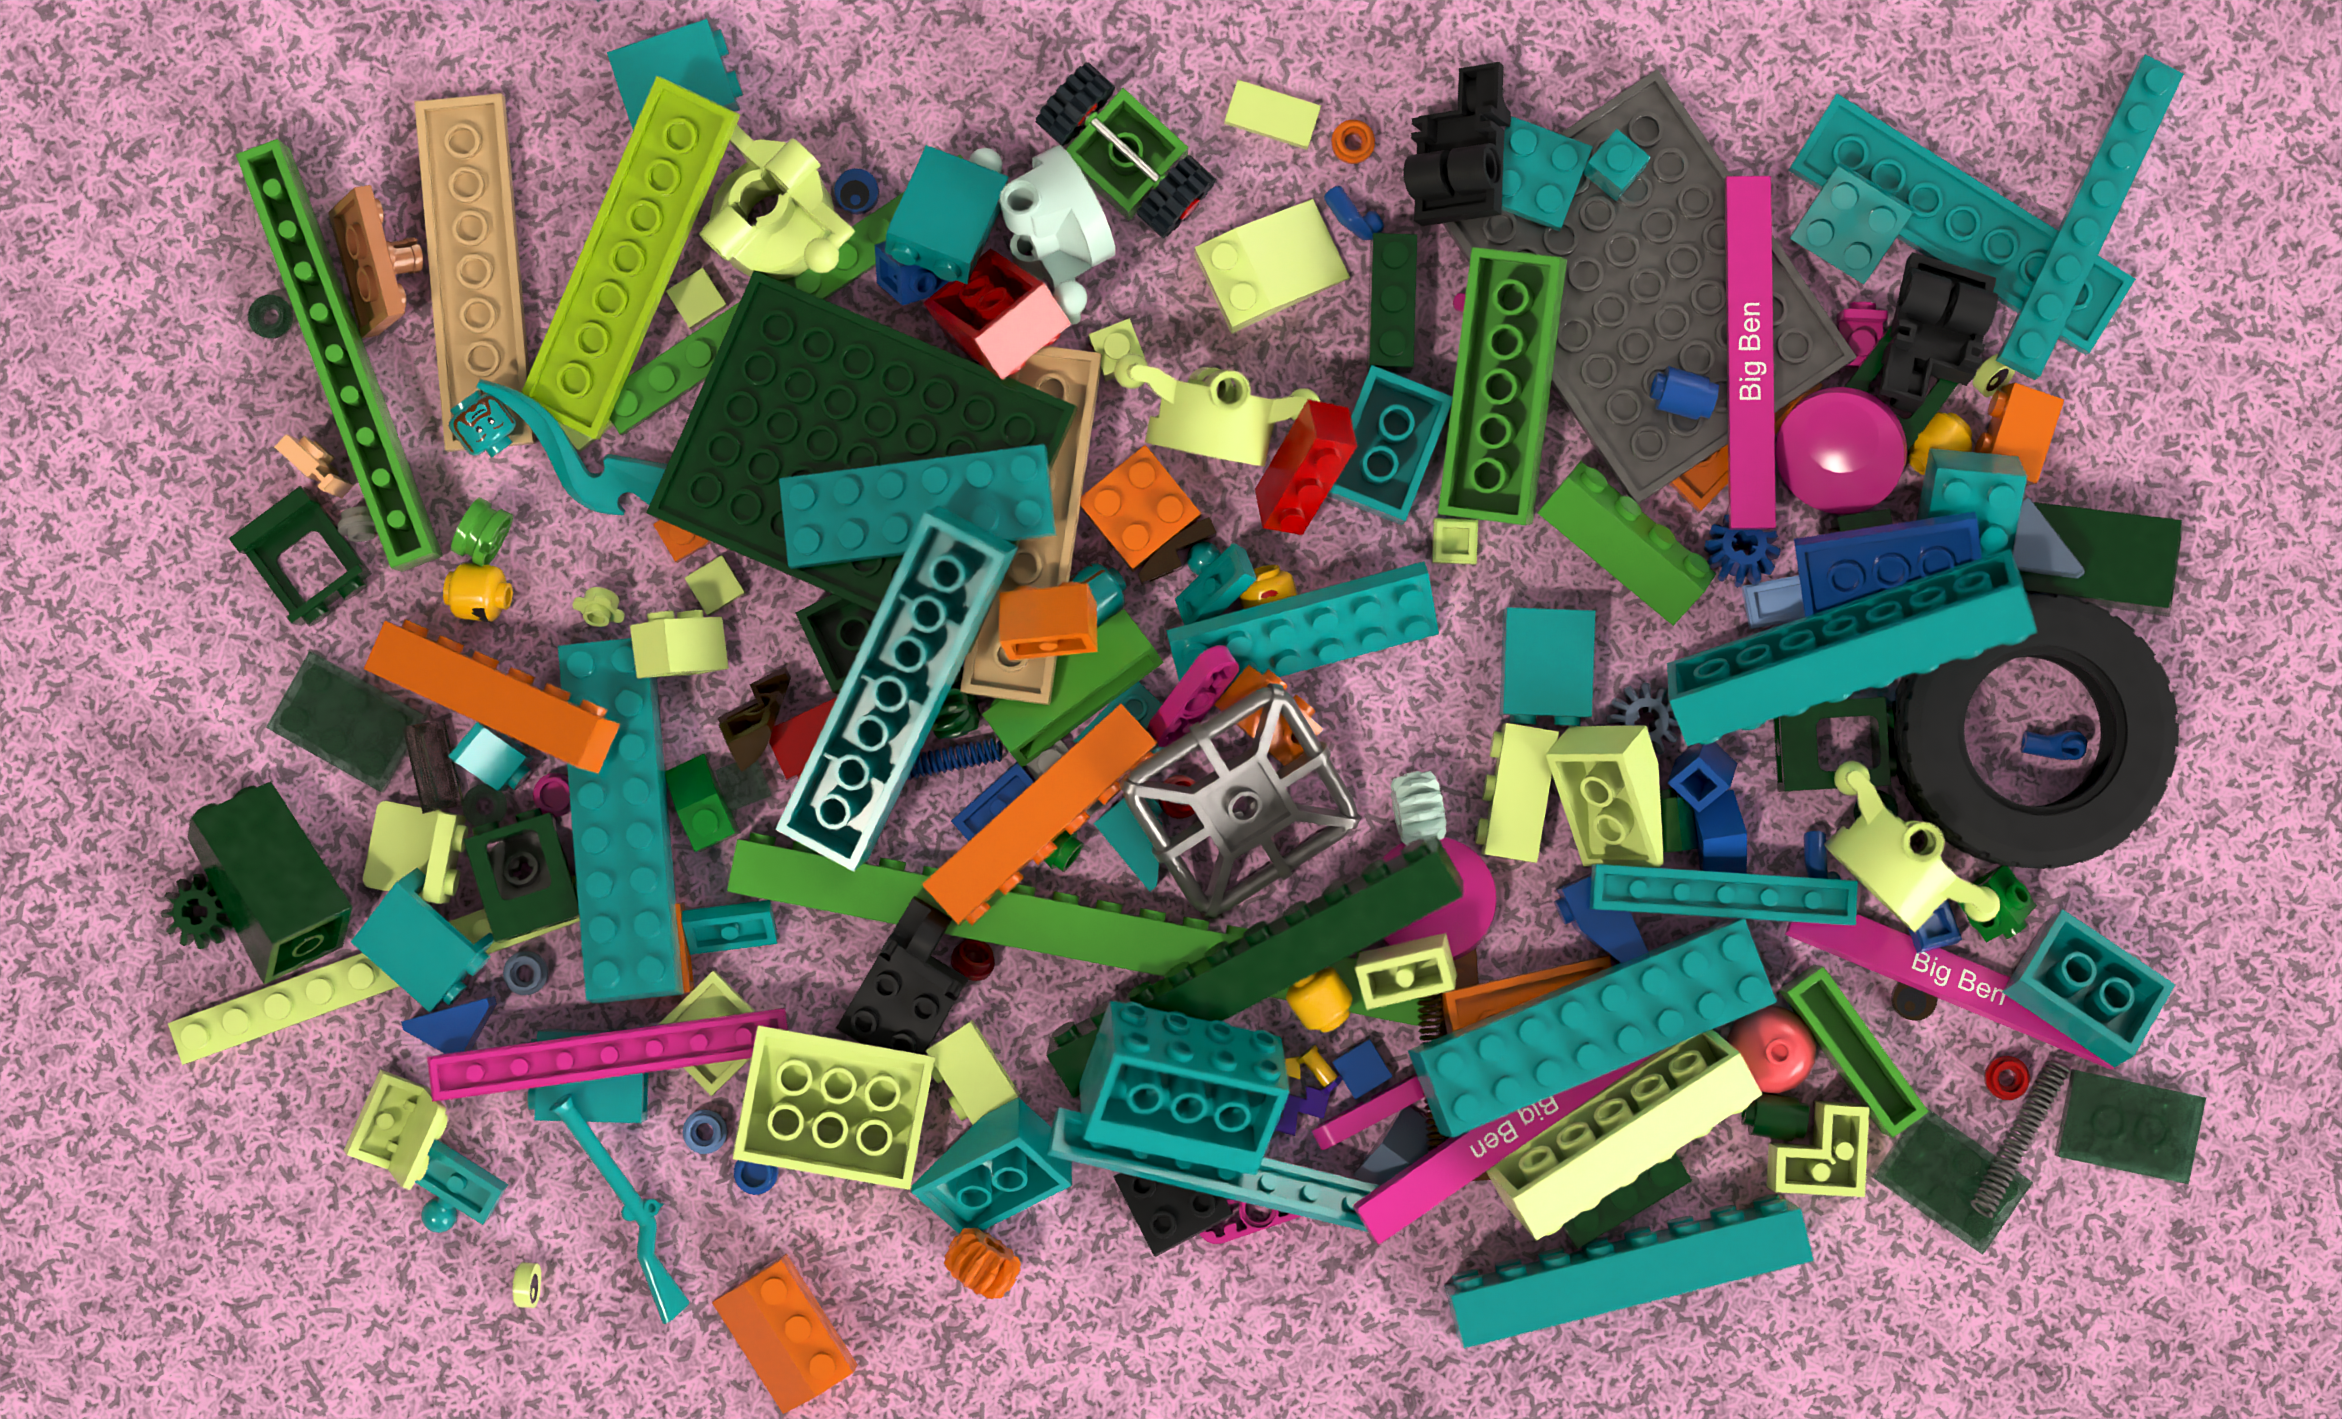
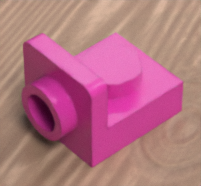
[1836,302,1888,368]

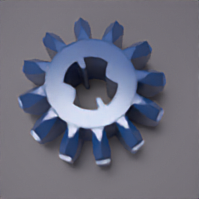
[1704,514,1781,588]

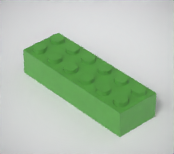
[1438,247,1567,525]

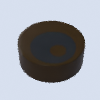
[1891,982,1938,1021]

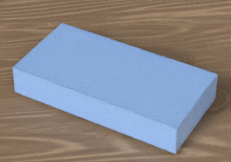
[1741,575,1805,630]

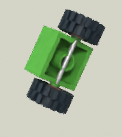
[1035,62,1216,239]

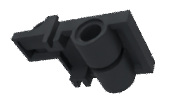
[1403,62,1511,226]
[1879,252,1998,413]
[836,896,969,1055]
[1113,1173,1234,1257]

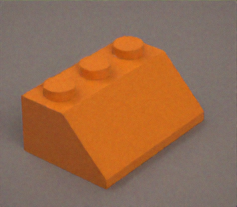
[712,1253,858,1414]

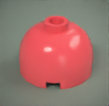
[1727,1006,1816,1094]

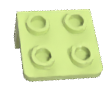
[363,801,468,904]
[344,1069,448,1190]

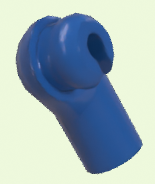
[1324,186,1385,240]
[2020,729,2088,760]
[1804,831,1841,880]

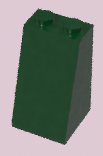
[2012,501,2183,617]
[187,781,353,984]

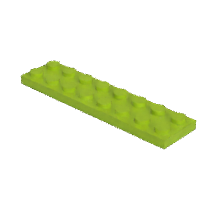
[521,76,741,440]

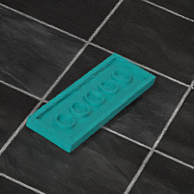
[779,444,1056,569]
[1166,561,1439,692]

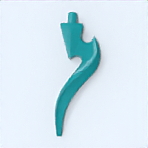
[476,379,668,515]

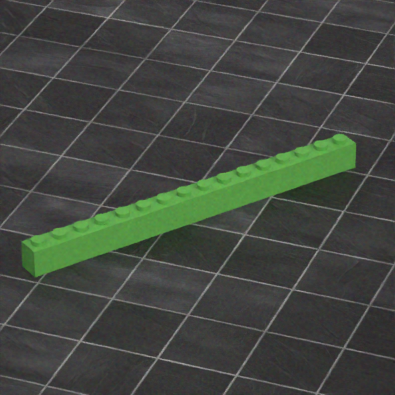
[727,832,1431,1026]

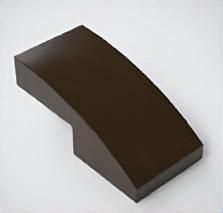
[1138,517,1216,585]

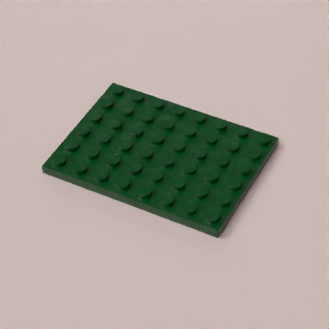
[646,271,1078,654]

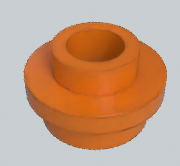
[1331,120,1375,164]

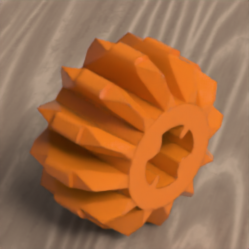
[944,1228,1021,1299]

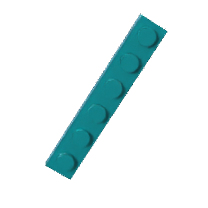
[1590,864,1858,925]

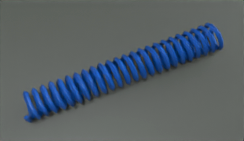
[908,737,1002,780]

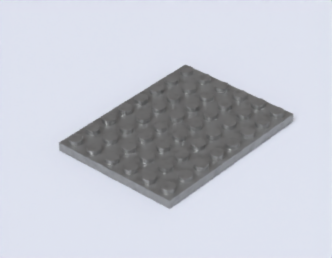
[1442,69,1857,504]

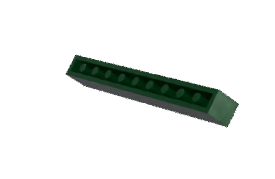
[1046,836,1464,1098]

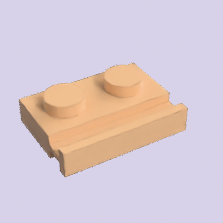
[275,434,354,498]

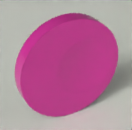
[1776,387,1907,514]
[1381,837,1496,961]

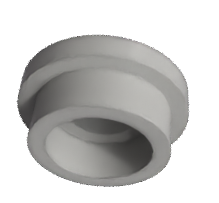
[338,506,377,542]

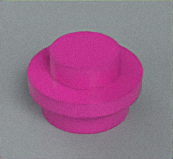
[533,773,571,817]

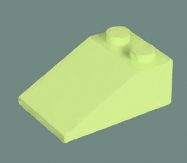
[1194,199,1350,334]
[1545,725,1664,868]

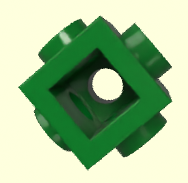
[1956,865,2037,943]

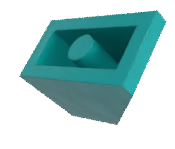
[448,722,534,791]
[1093,797,1163,891]

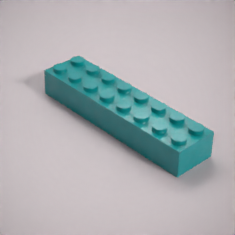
[775,506,1018,871]
[1667,549,2037,746]
[558,638,684,1004]
[1408,919,1777,1137]
[1444,1194,1814,1349]

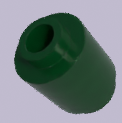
[1741,1092,1809,1142]

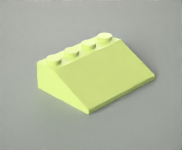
[733,1025,935,1190]

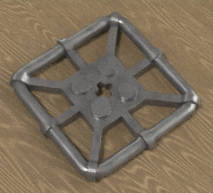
[1120,683,1361,919]

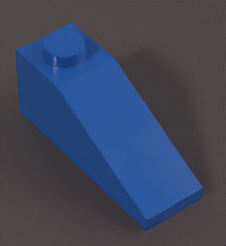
[1554,873,1649,964]

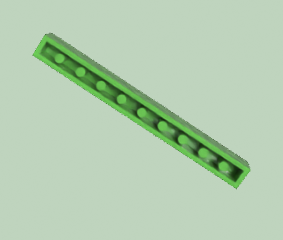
[236,139,443,572]

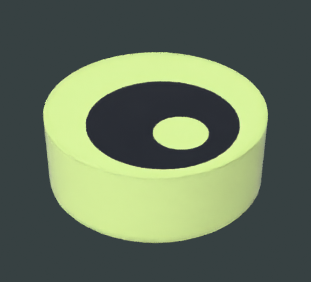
[1973,354,2015,397]
[513,1262,541,1308]

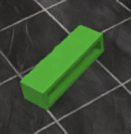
[1537,461,1717,626]
[982,609,1164,768]
[1779,964,1929,1138]

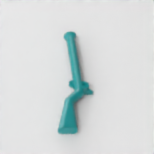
[549,1094,690,1324]

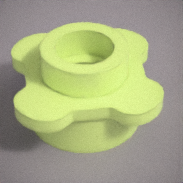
[572,587,625,627]

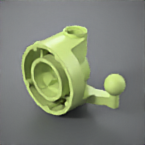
[699,125,855,281]
[1114,354,1320,466]
[1824,761,2000,933]

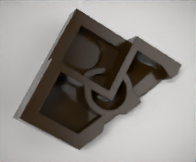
[717,667,791,772]

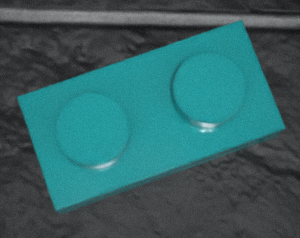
[682,900,778,955]

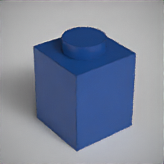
[1667,742,1738,813]

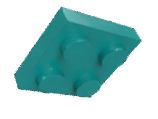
[1502,116,1593,231]
[1790,162,1914,285]

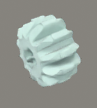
[1390,771,1447,845]

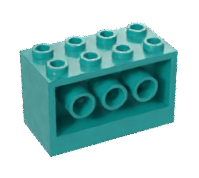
[1079,1000,1290,1175]

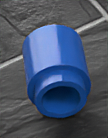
[1649,366,1719,420]

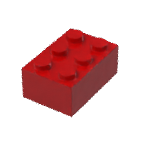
[923,248,1071,380]

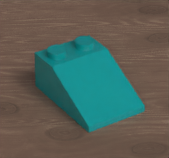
[911,1097,1072,1234]

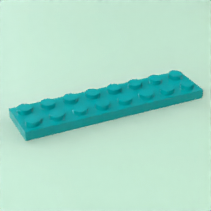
[1788,93,2136,355]

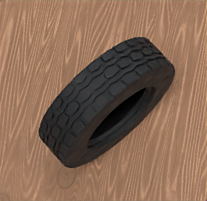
[1889,593,2179,869]

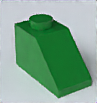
[665,753,741,852]

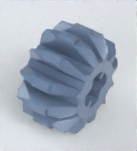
[1606,683,1679,755]

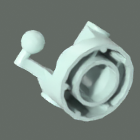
[969,145,1115,324]

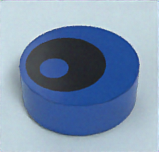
[834,168,879,215]

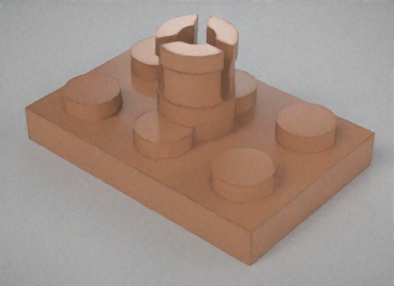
[328,185,423,338]

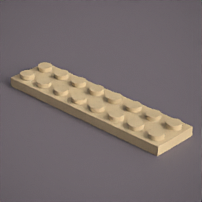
[414,93,536,452]
[960,346,1102,706]

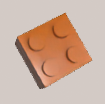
[1080,445,1201,572]

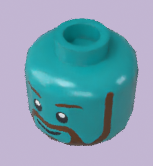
[449,390,516,458]
[1069,563,1127,627]

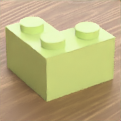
[1766,1101,1869,1197]

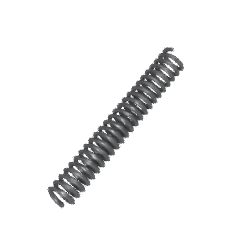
[1971,1060,2070,1218]

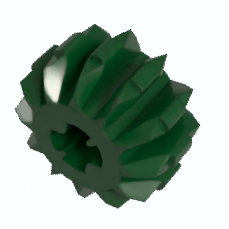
[931,666,981,739]
[161,873,235,949]

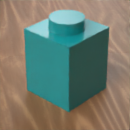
[1583,129,1651,202]

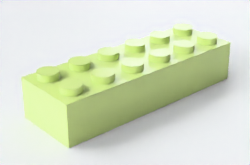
[1486,1029,1762,1241]

